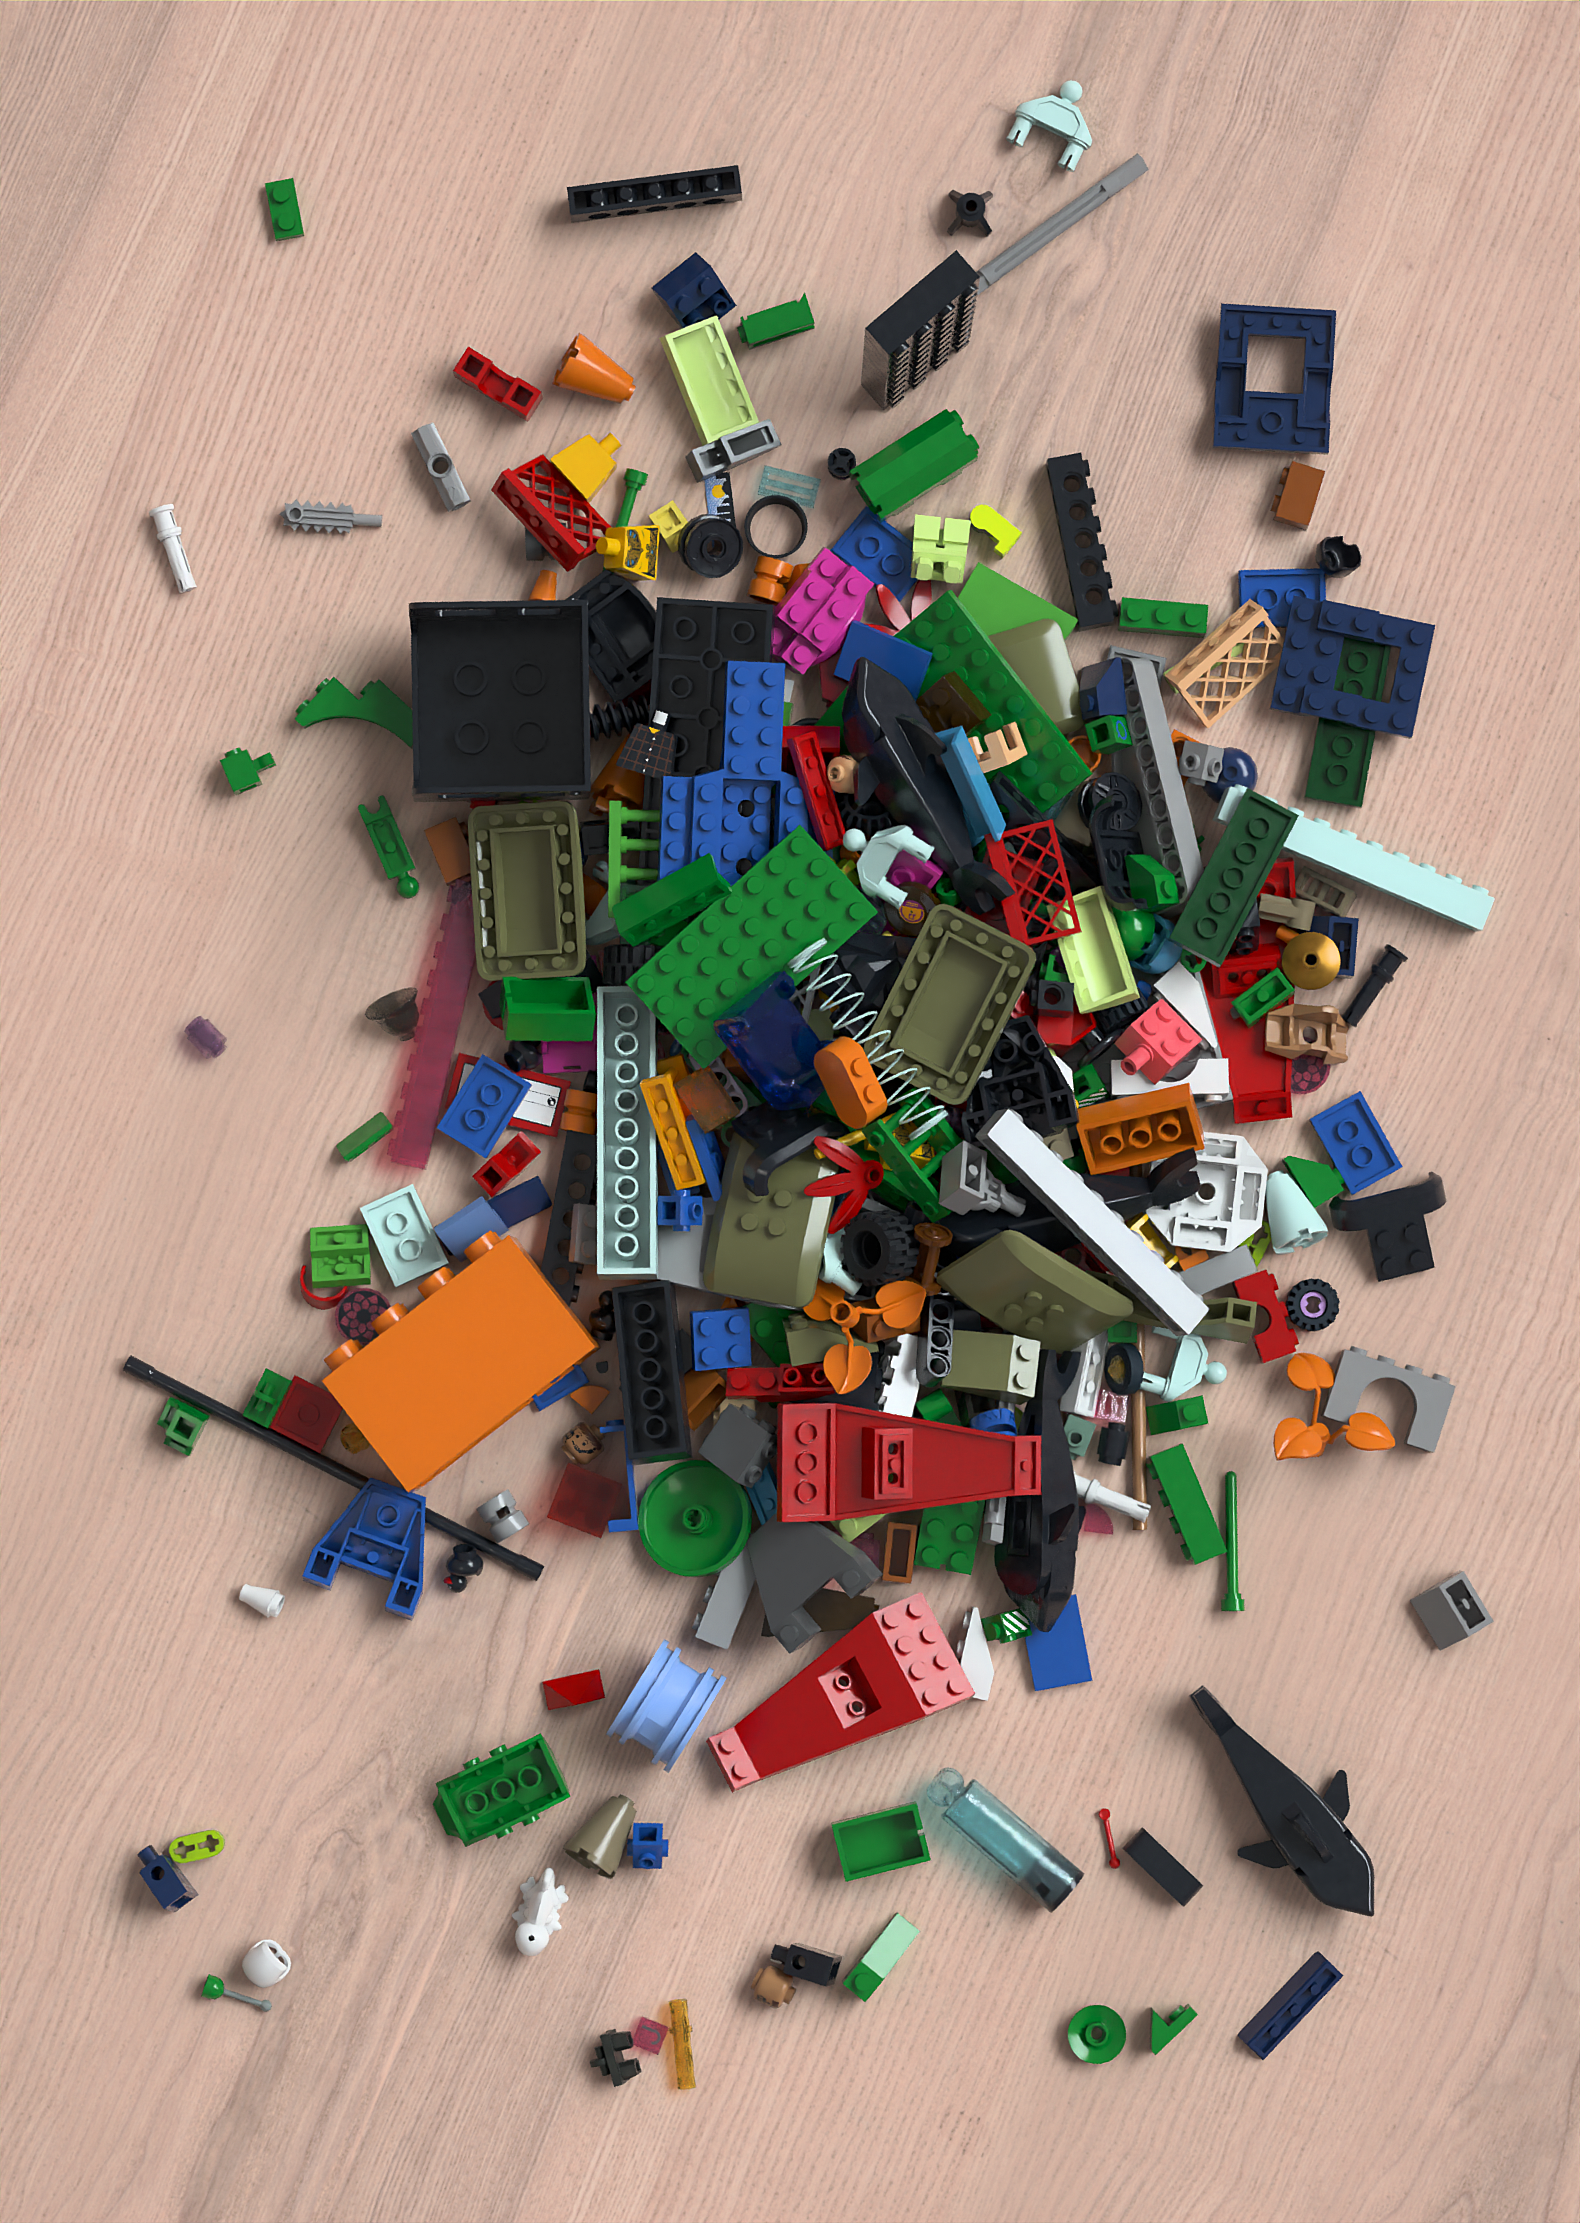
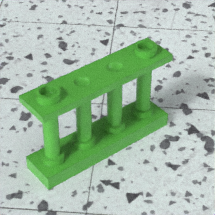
[608,801,660,918]

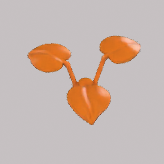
[803,1277,926,1395]
[1273,1353,1395,1461]

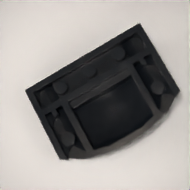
[568,570,656,703]

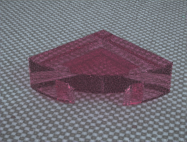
[1084,1504,1113,1535]

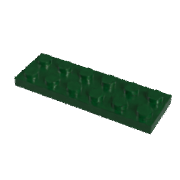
[1304,637,1391,808]
[1168,788,1299,968]

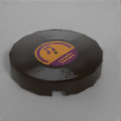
[884,882,941,937]

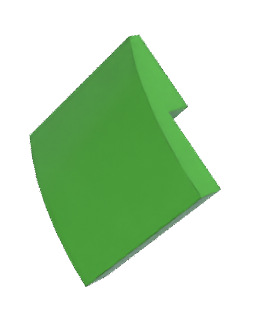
[310,1224,371,1288]

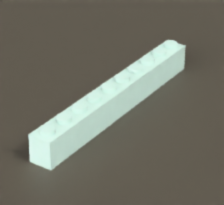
[1213,784,1495,932]

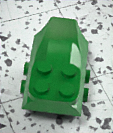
[433,1733,570,1847]

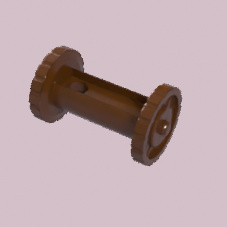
[903,1222,953,1296]

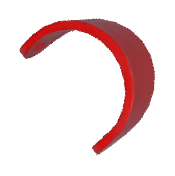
[300,1265,349,1310]

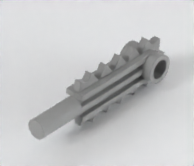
[280,499,382,534]

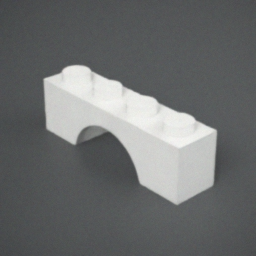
[1110,1058,1229,1102]

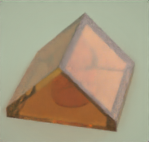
[673,1065,740,1134]

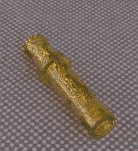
[669,1999,696,2090]

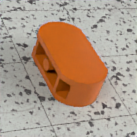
[814,1036,887,1129]

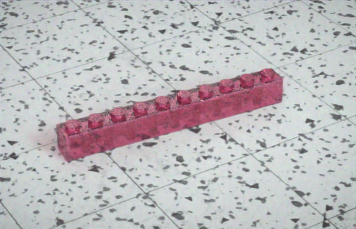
[387,879,476,1170]

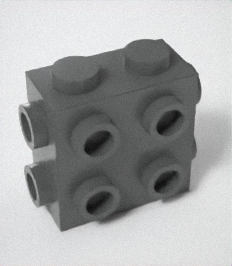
[698,1403,777,1488]

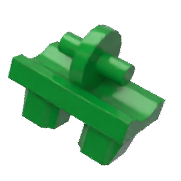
[242,1368,293,1428]

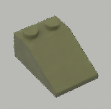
[782,1312,879,1366]
[940,1330,1041,1405]

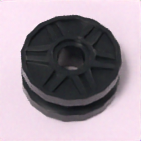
[678,514,743,578]
[1077,772,1142,831]

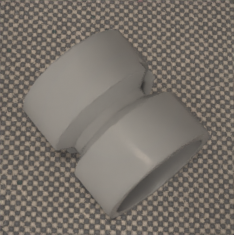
[477,1489,529,1543]

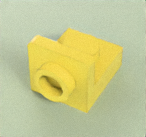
[649,500,688,553]

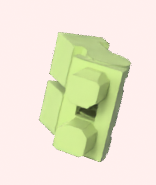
[911,514,971,584]

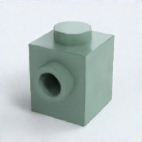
[1063,1414,1097,1460]

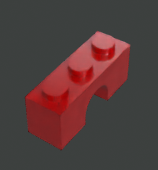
[453,347,543,422]
[1231,1270,1299,1364]

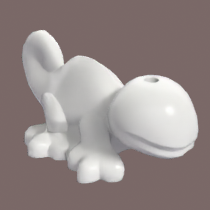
[512,1868,569,1956]

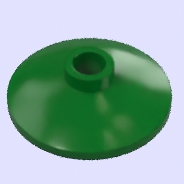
[1068,2005,1126,2064]

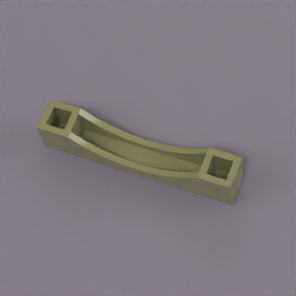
[1085,1270,1257,1344]

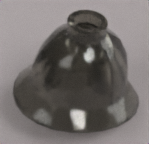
[365,987,419,1041]

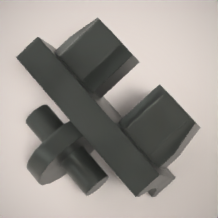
[590,2029,641,2087]

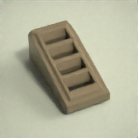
[1295,866,1357,917]

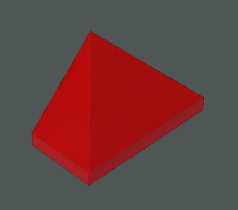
[542,1669,605,1710]

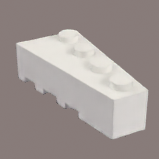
[874,1334,920,1453]

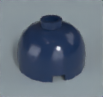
[1201,747,1258,803]

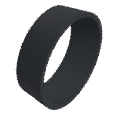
[744,495,808,558]

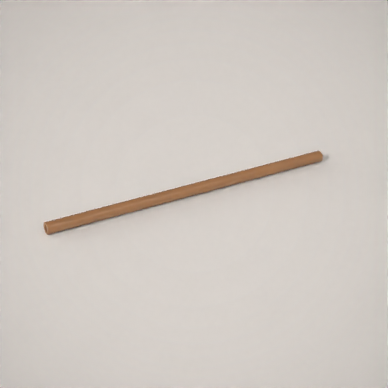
[1129,1164,1147,1530]

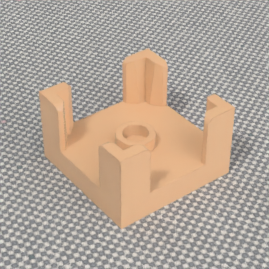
[968,722,1027,773]

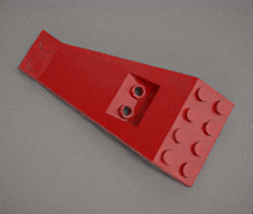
[1180,857,1297,1124]
[777,1402,1041,1522]
[706,1592,975,1793]

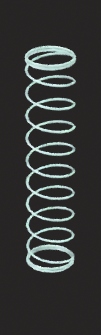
[788,938,948,1140]

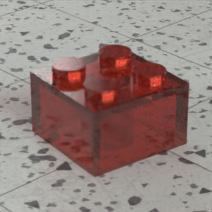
[547,1463,623,1538]

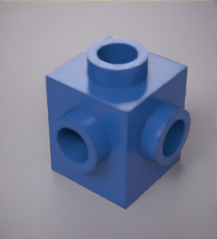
[657,1190,703,1231]
[627,1823,669,1869]

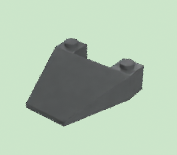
[746,1512,883,1654]

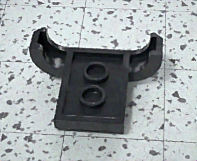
[1089,795,1148,911]
[731,1094,851,1196]
[1329,1172,1446,1282]

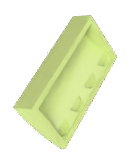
[659,315,759,446]
[1046,886,1140,1014]

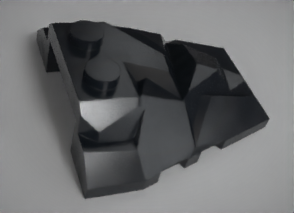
[816,933,917,1024]
[962,1015,1080,1150]

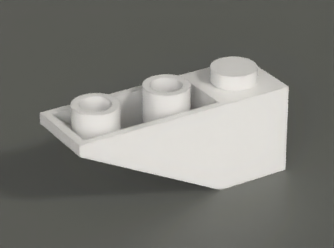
[1152,962,1217,1052]
[955,1607,994,1701]

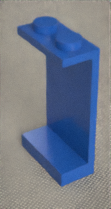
[600,1419,639,1532]

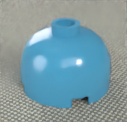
[1129,914,1182,974]

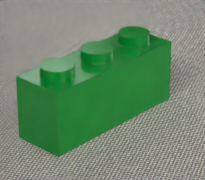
[1118,597,1208,638]

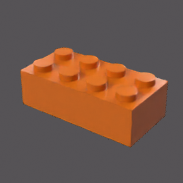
[1076,1083,1205,1175]

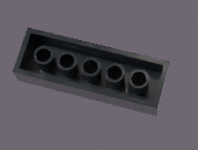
[612,1280,693,1465]

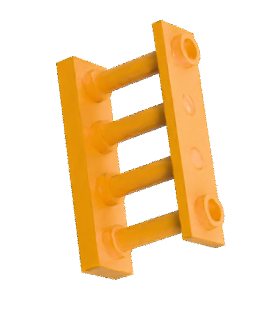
[639,1054,706,1190]

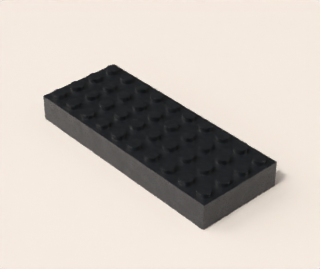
[861,250,980,410]
[637,597,776,889]

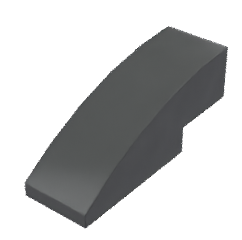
[685,419,782,483]

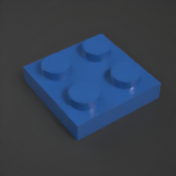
[690,1307,752,1371]

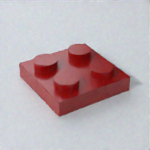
[270,1375,343,1453]

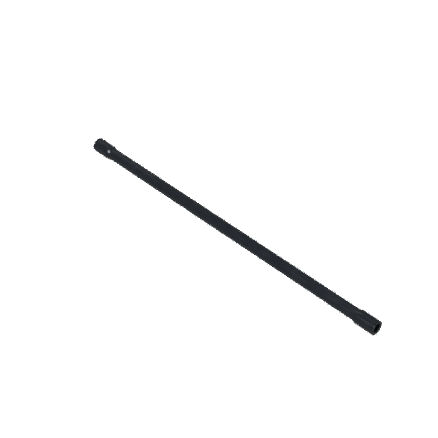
[123,1355,545,1581]

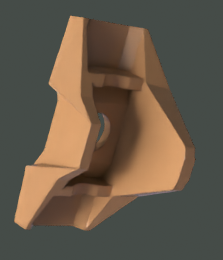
[1264,1004,1349,1065]

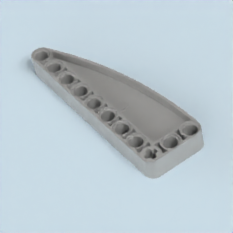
[1111,658,1204,919]

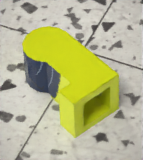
[970,504,1022,559]

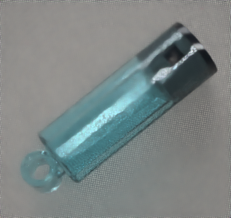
[927,1767,1084,1913]

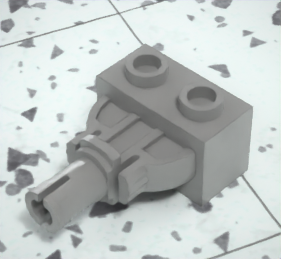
[939,1140,1026,1217]

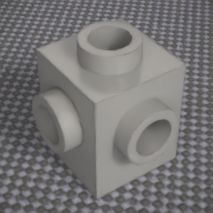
[1179,740,1224,786]

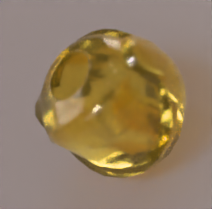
[340,1422,370,1454]

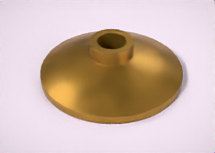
[1282,932,1340,990]

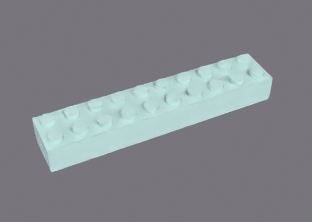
[597,986,658,1280]

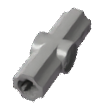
[411,423,471,512]

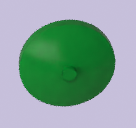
[638,1460,752,1577]

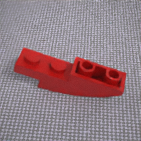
[725,1363,836,1403]

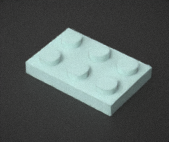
[360,1184,449,1288]

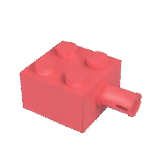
[1114,998,1203,1085]

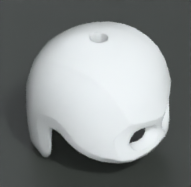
[242,1939,291,1988]

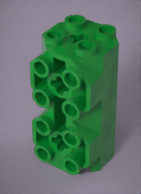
[849,409,980,523]

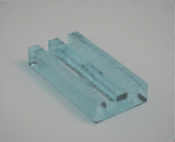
[758,465,821,509]

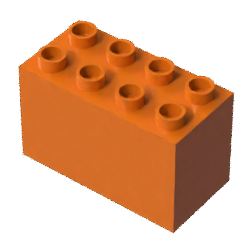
[321,1230,601,1493]

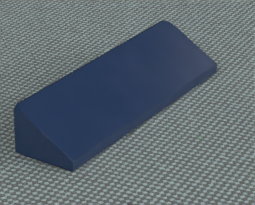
[434,1176,552,1256]
[1238,1951,1344,2060]

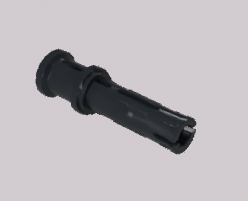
[1341,944,1408,1028]

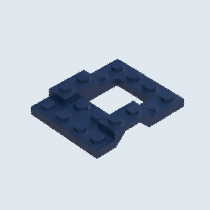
[1213,303,1336,455]
[1270,596,1435,739]

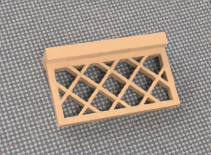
[1164,599,1284,728]

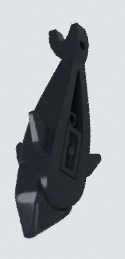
[841,657,1015,916]
[929,1148,1201,1258]
[983,1349,1086,1632]
[1189,1685,1375,1917]

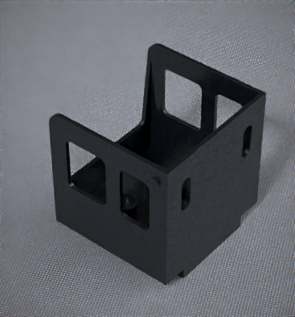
[409,598,591,802]

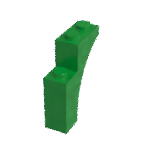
[295,677,413,749]

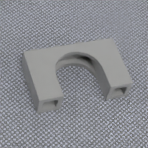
[1321,1346,1456,1453]

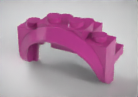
[772,547,874,675]

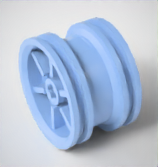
[606,1639,726,1773]

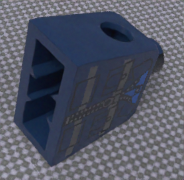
[137,1845,199,1912]

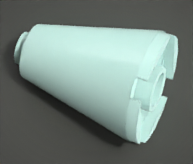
[1265,1170,1328,1255]

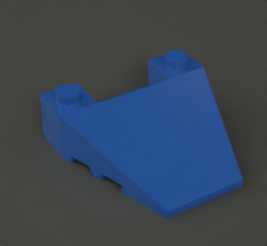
[302,1478,426,1621]

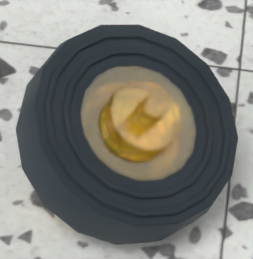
[1104,1343,1144,1395]

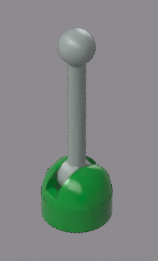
[201,1974,272,2012]

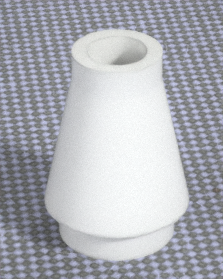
[239,1584,285,1618]

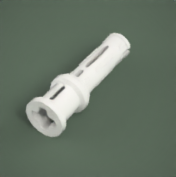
[149,504,197,593]
[1074,1471,1151,1523]

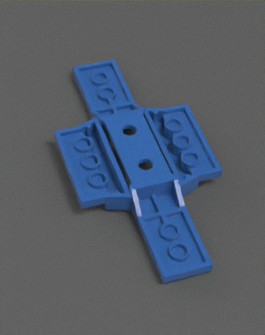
[657,661,835,1015]

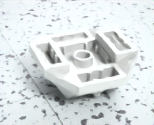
[1145,1132,1268,1252]

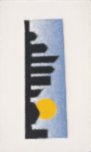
[704,472,736,549]

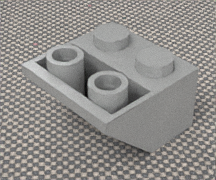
[1410,1570,1494,1651]

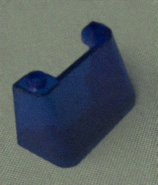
[713,971,833,1111]

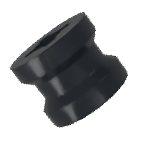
[828,448,856,480]

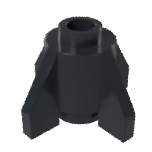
[947,190,993,237]

